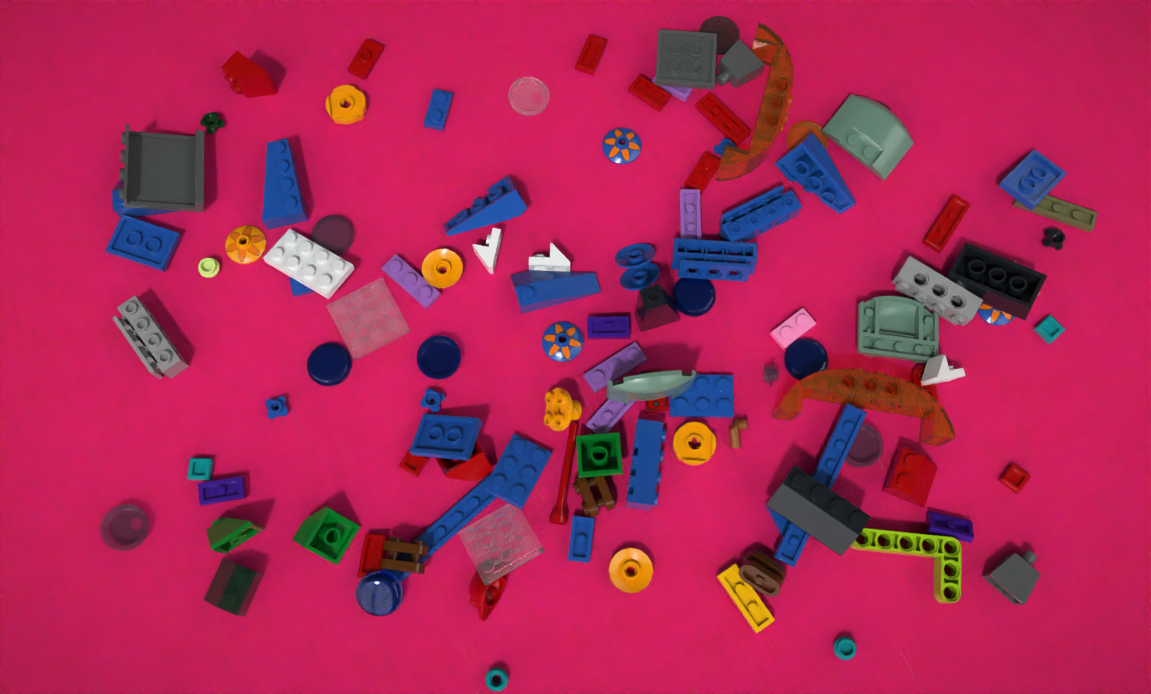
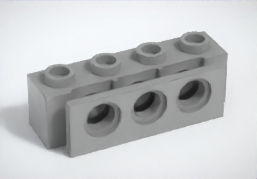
[892,256,983,326]
[112,296,189,379]

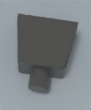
[715,39,765,88]
[982,550,1040,606]

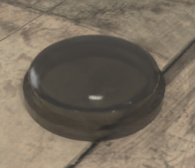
[699,16,739,55]

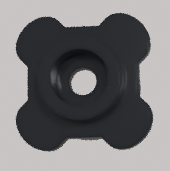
[1042,228,1065,250]

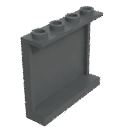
[119,124,204,212]

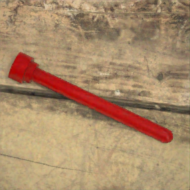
[549,422,578,525]

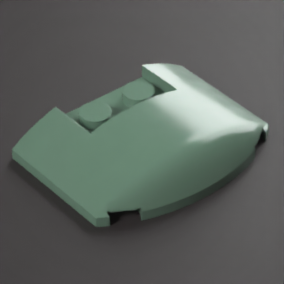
[821,94,914,181]
[857,296,939,363]
[606,370,696,405]

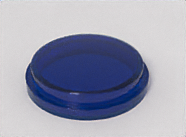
[672,278,716,317]
[417,335,461,380]
[784,338,828,382]
[307,343,352,387]
[356,571,404,616]

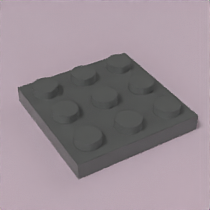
[655,29,717,90]

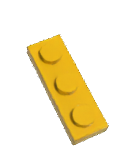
[716,563,775,633]

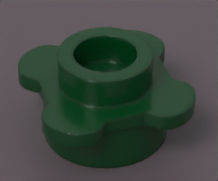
[200,112,225,134]

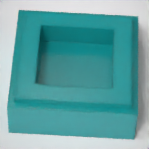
[1033,315,1065,345]
[187,458,214,481]

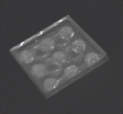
[326,277,411,360]
[457,503,544,586]

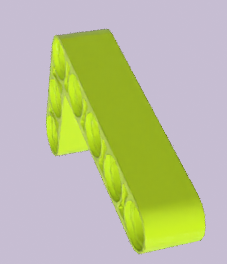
[850,528,962,604]

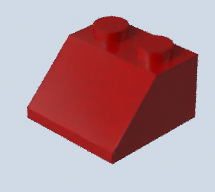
[221,51,278,98]
[882,447,938,508]

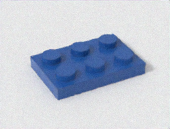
[998,149,1067,211]
[105,215,181,272]
[669,375,734,418]
[409,414,482,461]
[483,434,552,510]

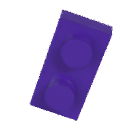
[587,316,630,339]
[198,476,246,506]
[926,511,974,543]

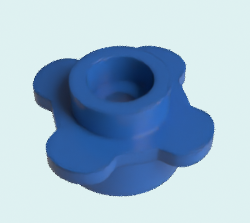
[714,138,738,161]
[420,388,445,413]
[265,396,289,419]

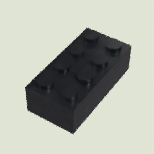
[947,243,1047,321]

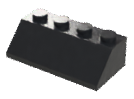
[765,465,871,556]

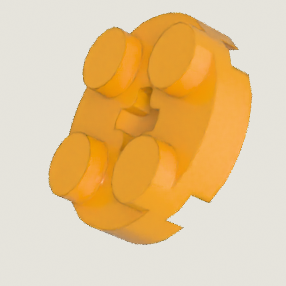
[326,85,367,124]
[672,422,716,466]

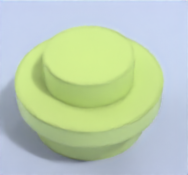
[198,258,220,278]

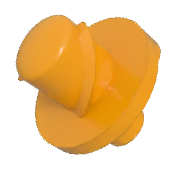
[544,388,582,431]

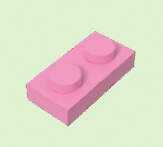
[770,308,816,350]

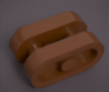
[572,476,616,518]
[380,537,429,574]
[739,550,787,597]

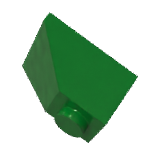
[292,507,361,565]
[206,517,264,554]

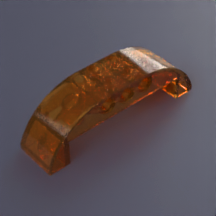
[715,23,794,181]
[771,368,955,447]

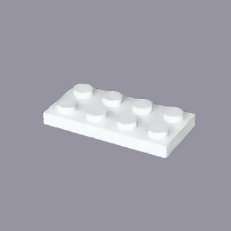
[263,229,355,299]

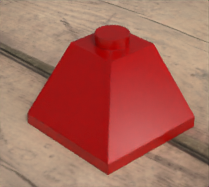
[436,442,493,482]

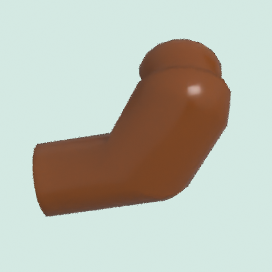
[729,418,748,448]

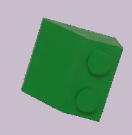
[576,432,623,478]

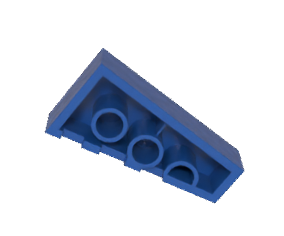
[262,138,308,230]
[625,419,666,511]

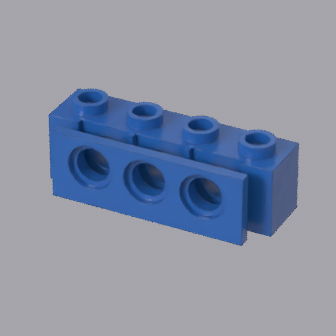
[718,185,802,242]
[671,238,758,282]

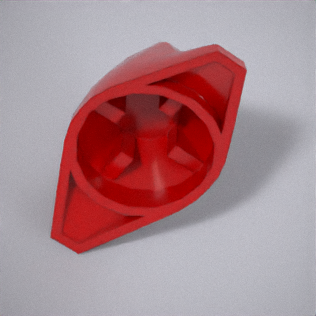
[469,565,511,621]

